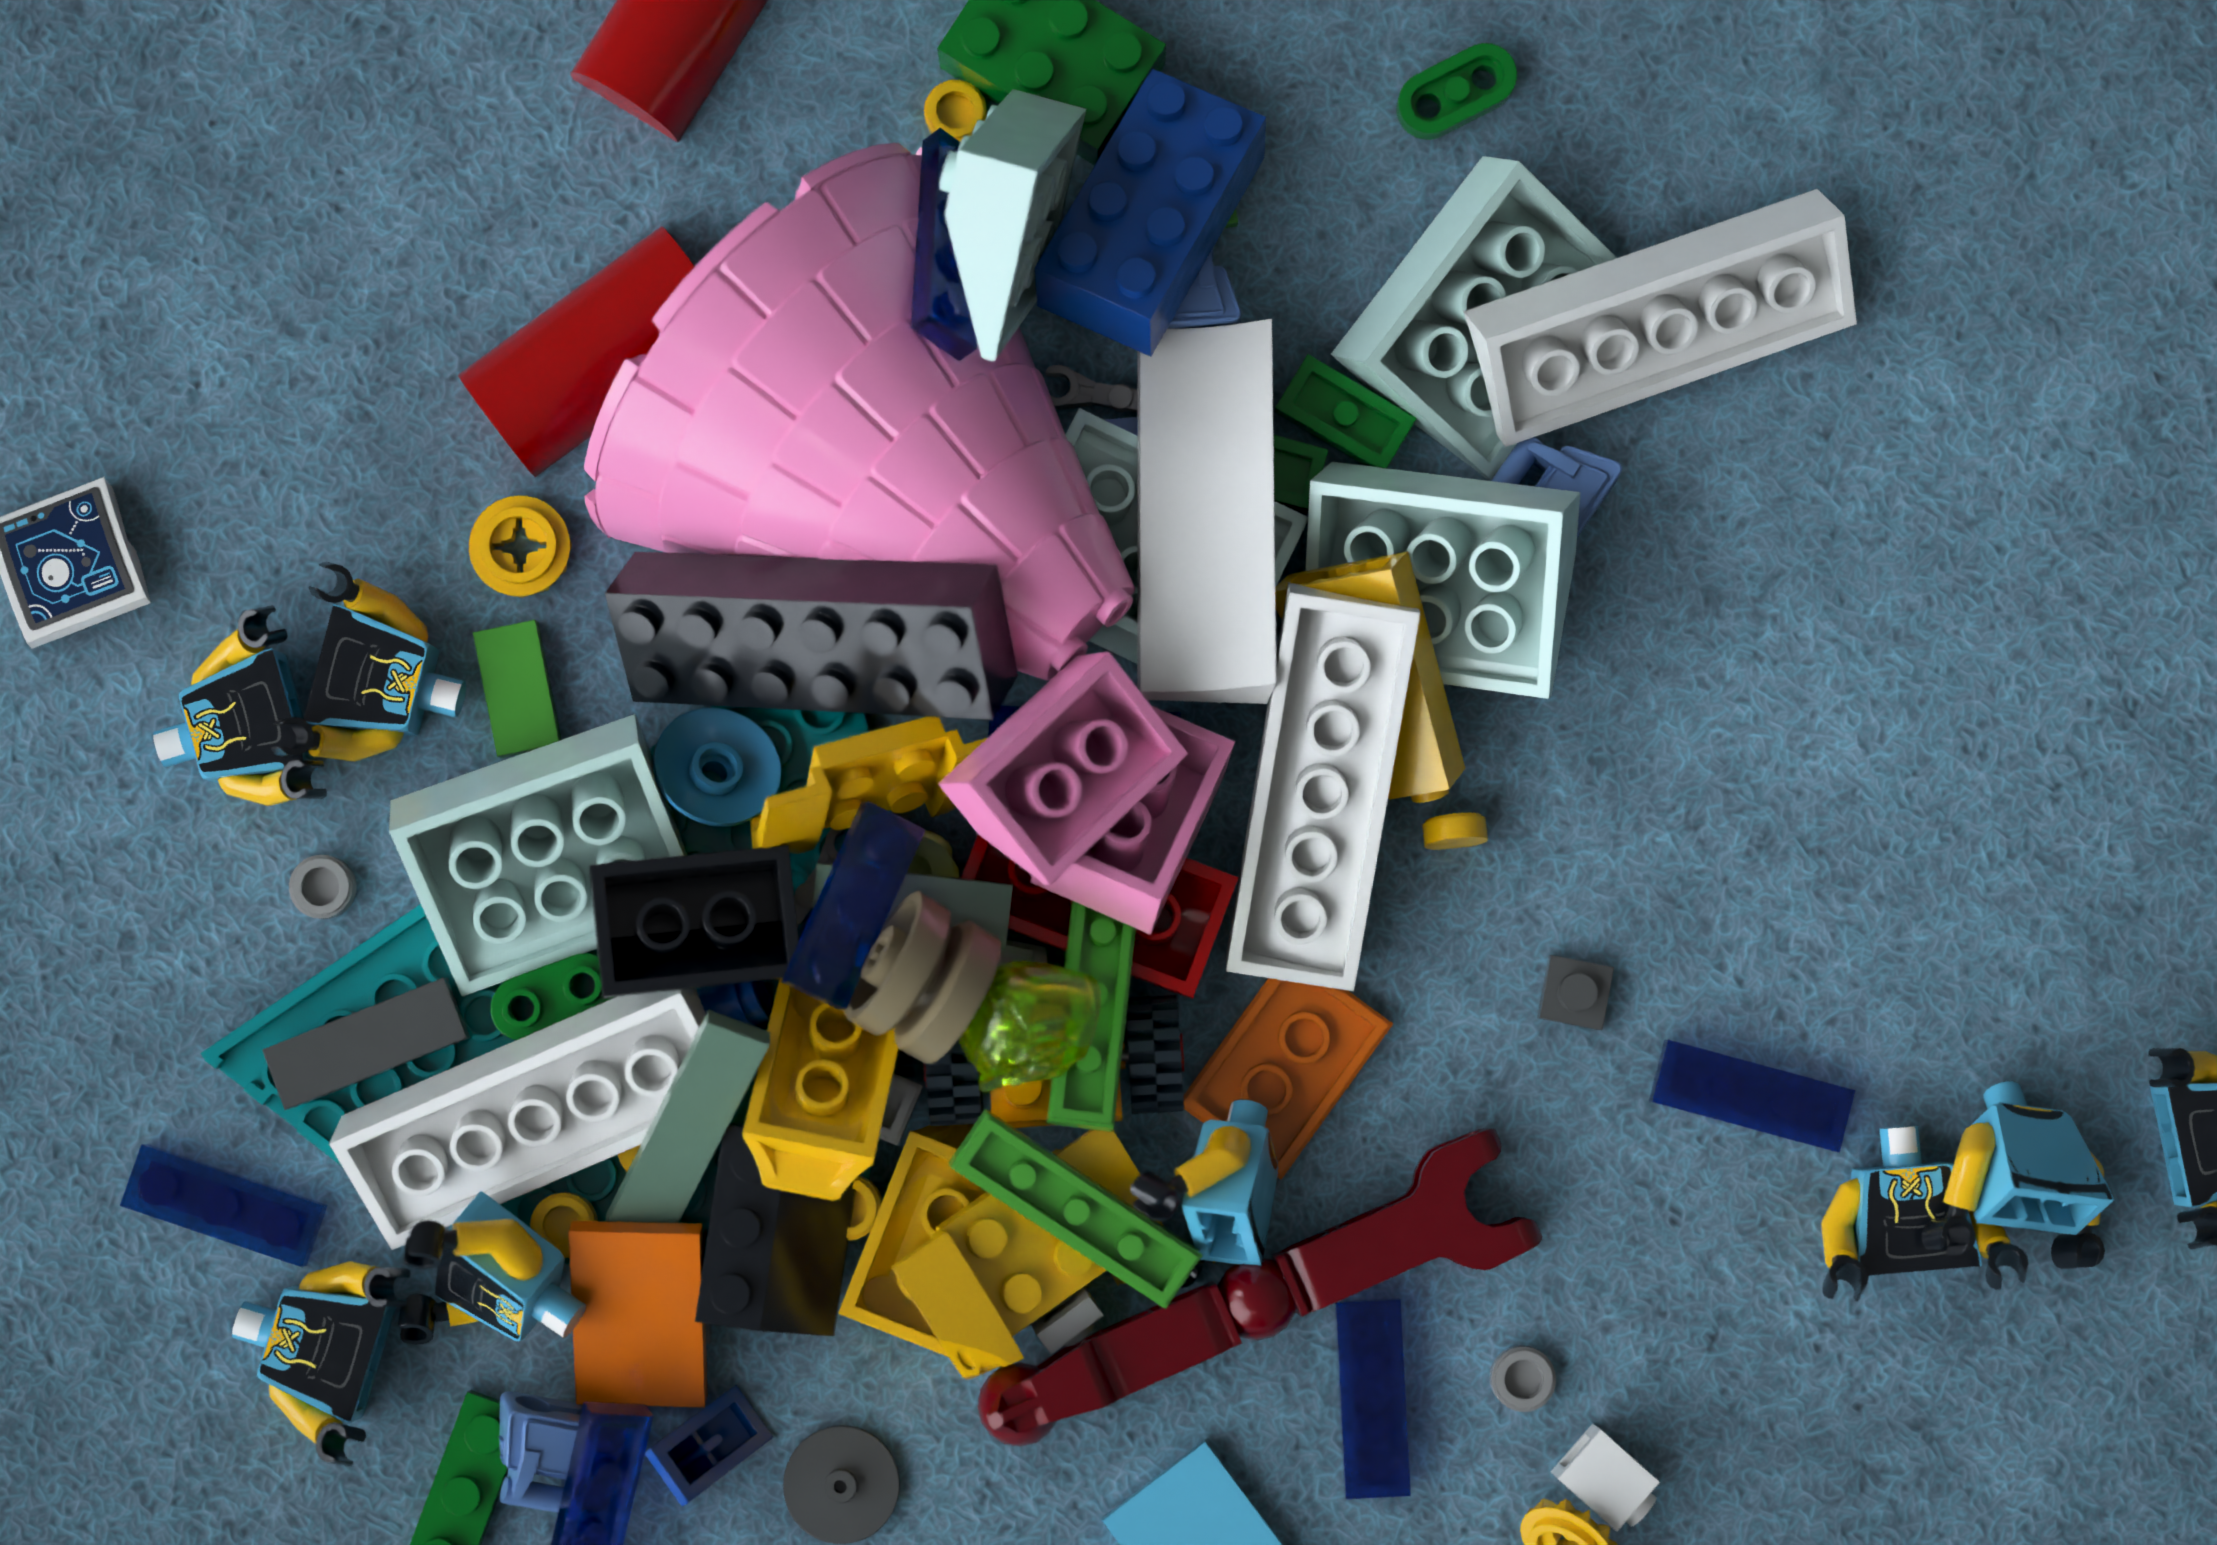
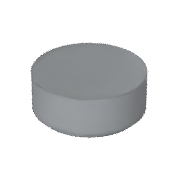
[289,855,357,919]
[1490,1345,1556,1412]

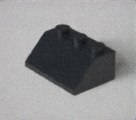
[590,845,803,998]
[695,1123,856,1336]

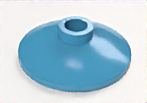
[653,708,781,827]

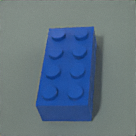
[1034,68,1266,357]

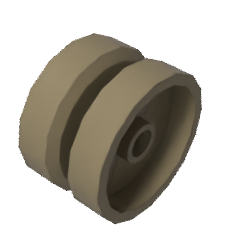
[844,891,1002,1064]

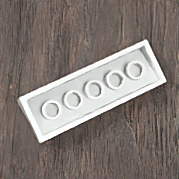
[1463,189,1857,447]
[1137,319,1276,704]
[1226,582,1420,991]
[329,988,706,1250]

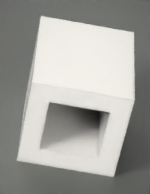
[1551,1423,1660,1531]

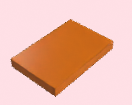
[1183,978,1393,1180]
[568,1221,708,1407]

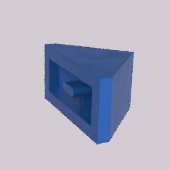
[645,1385,773,1507]

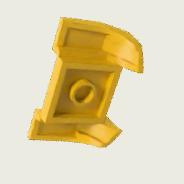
[750,716,987,854]
[891,1129,1163,1380]

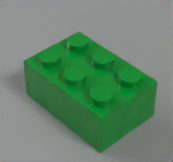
[937,0,1166,166]

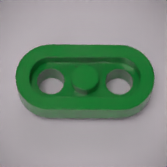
[1396,43,1517,140]
[491,953,615,1040]

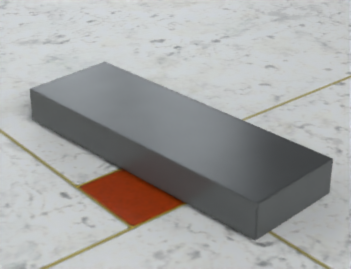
[262,977,471,1110]

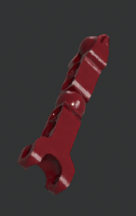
[977,1128,1543,1447]

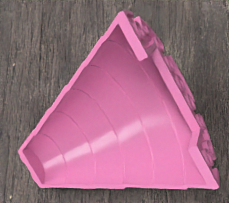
[584,143,1136,681]

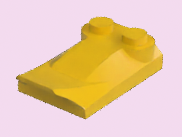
[743,955,899,1201]
[838,1124,987,1357]

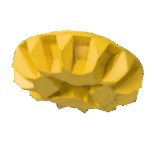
[469,496,572,598]
[1520,1498,1618,1545]

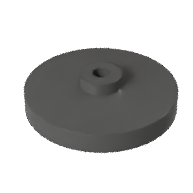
[783,1425,900,1544]

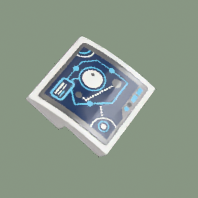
[0,477,151,649]

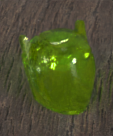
[959,961,1101,1093]

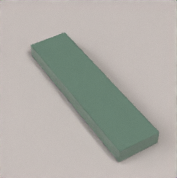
[606,1010,770,1223]

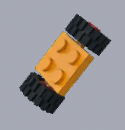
[924,993,1184,1128]

